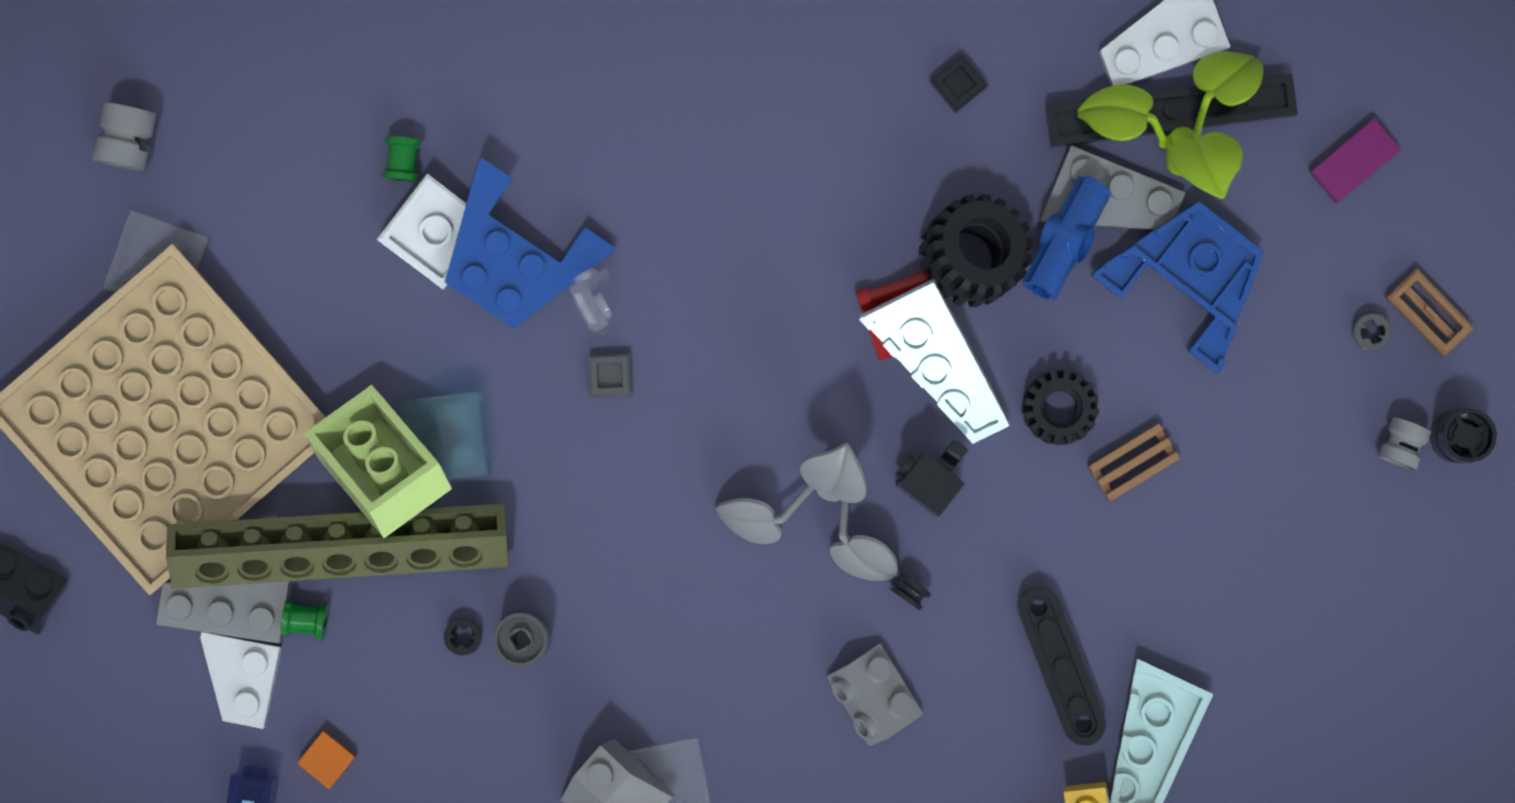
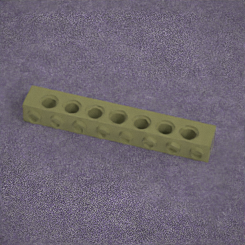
[166,503,508,589]

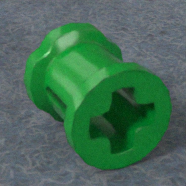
[381,136,422,182]
[280,598,329,641]

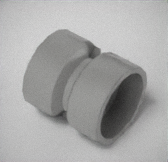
[92,102,157,171]

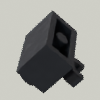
[895,439,968,517]

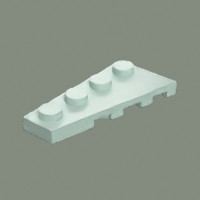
[859,279,1010,444]
[1109,658,1213,803]

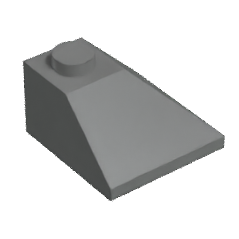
[561,739,675,803]

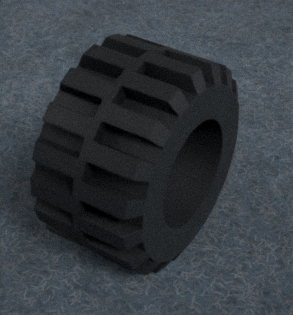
[918,194,1033,307]

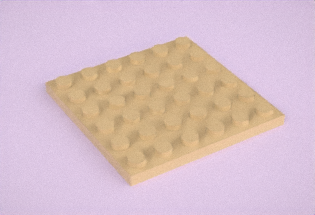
[0,244,327,596]

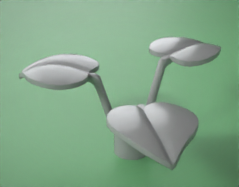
[714,443,901,581]

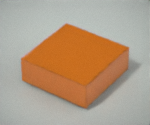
[297,730,357,789]

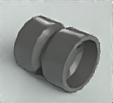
[493,611,551,667]

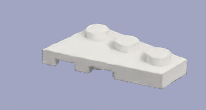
[1099,0,1230,86]

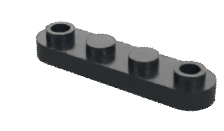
[1017,587,1106,746]

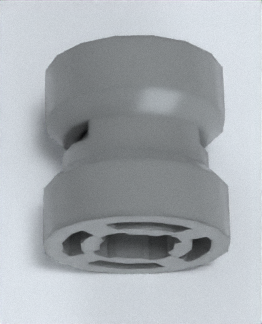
[1378,417,1432,471]

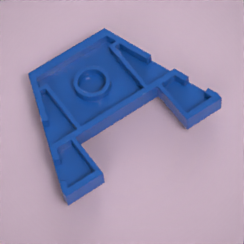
[444,157,616,328]
[1090,201,1264,374]

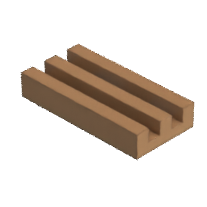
[1385,269,1474,357]
[1087,423,1181,502]

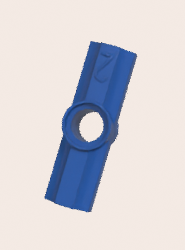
[1022,175,1112,300]

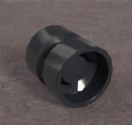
[1430,408,1497,463]

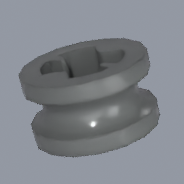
[1352,313,1391,350]

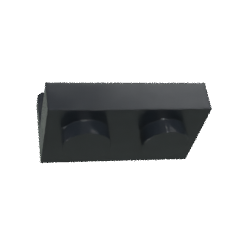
[0,543,68,634]

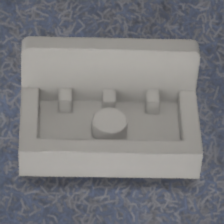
[827,643,923,746]

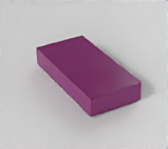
[1309,118,1401,204]

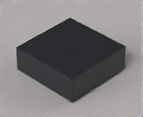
[930,55,988,114]

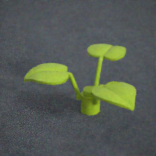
[1077,51,1263,199]

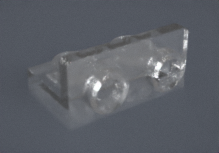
[569,267,612,339]

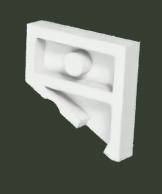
[200,632,282,729]

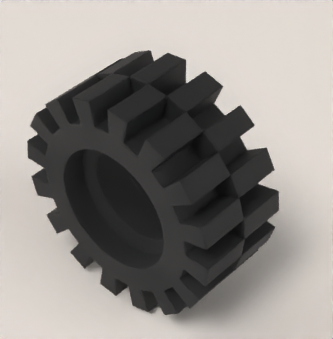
[1022,370,1099,445]

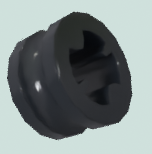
[890,572,931,611]
[444,618,482,656]

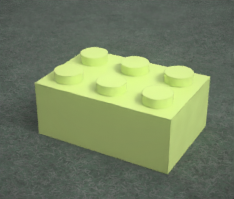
[304,385,452,538]

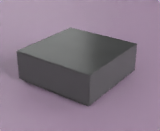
[588,354,632,397]

